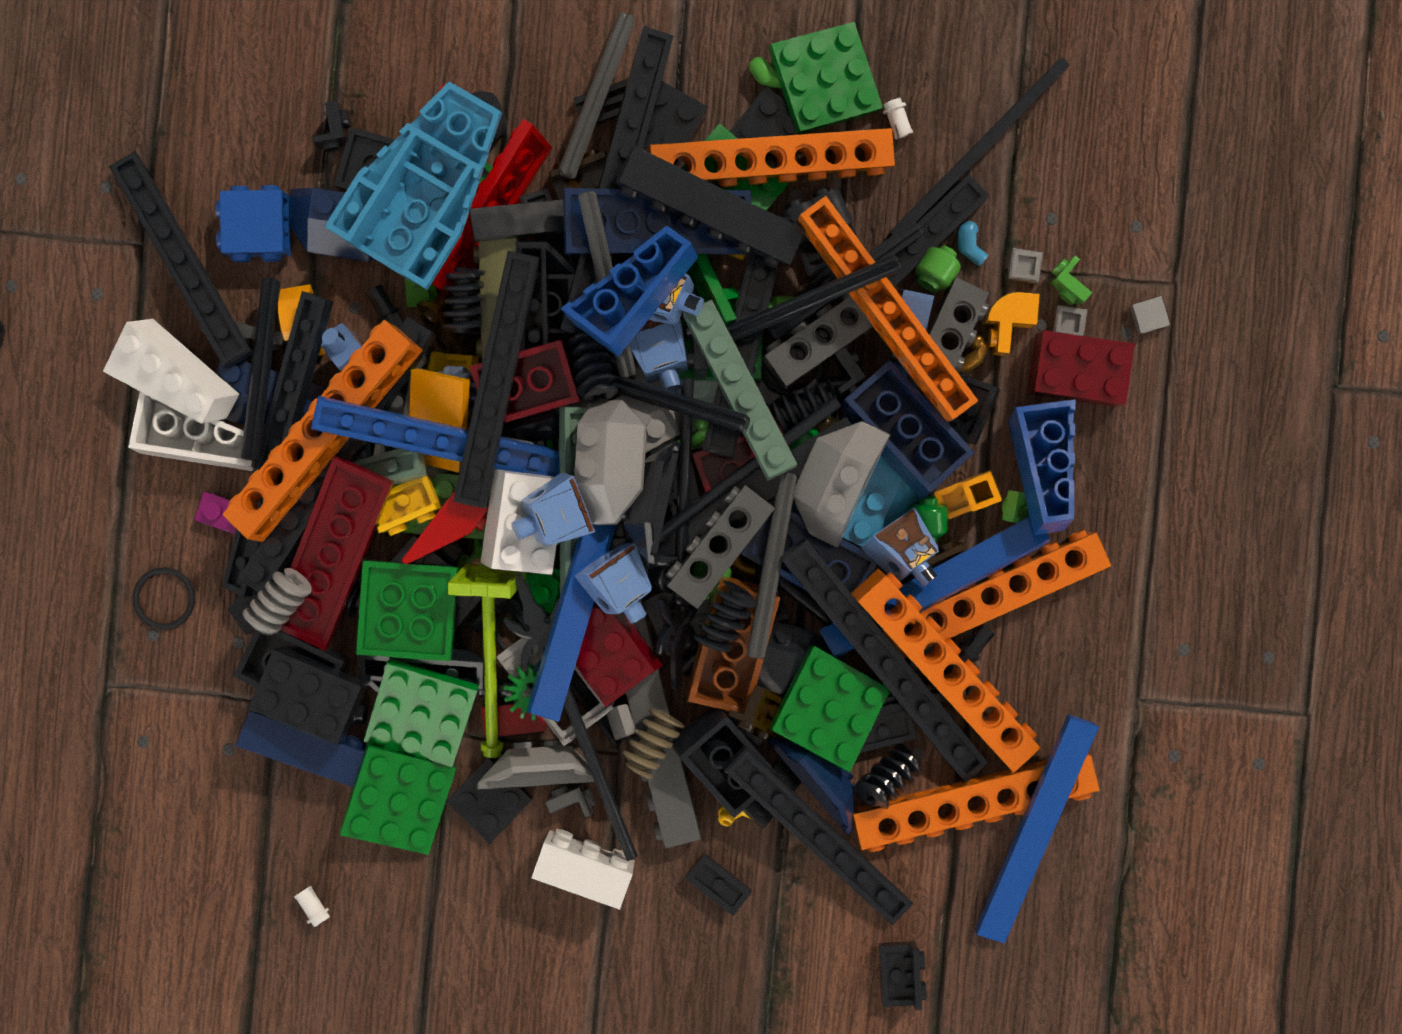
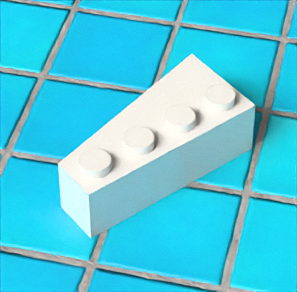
[103,319,239,424]
[128,391,255,471]

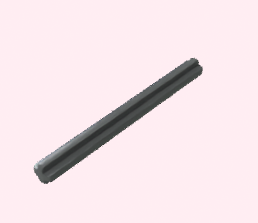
[559,12,634,179]
[578,191,636,378]
[747,472,797,659]

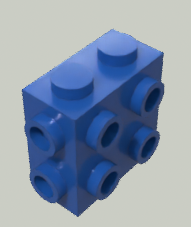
[216,185,291,263]

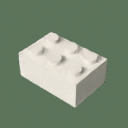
[480,469,557,575]
[531,829,635,910]

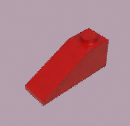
[401,489,489,564]

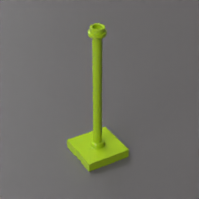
[448,564,526,758]

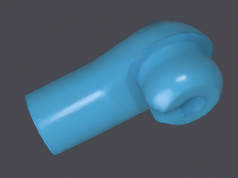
[957,221,988,267]

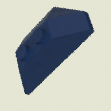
[289,188,374,262]
[767,736,855,835]

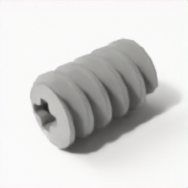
[243,568,312,636]

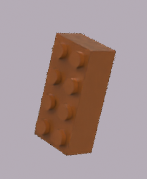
[687,576,780,714]

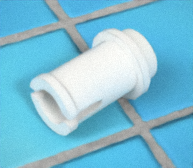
[883,98,913,140]
[294,886,330,927]

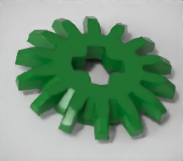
[504,663,539,720]

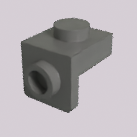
[546,783,596,818]

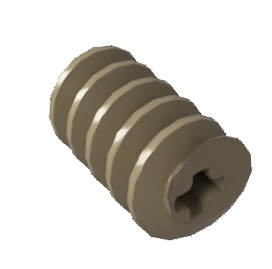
[622,708,685,780]

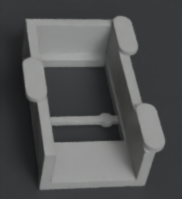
[497,618,615,746]

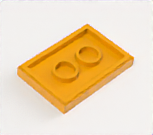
[409,368,470,473]

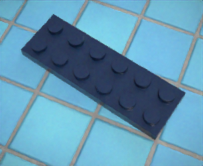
[563,188,752,255]

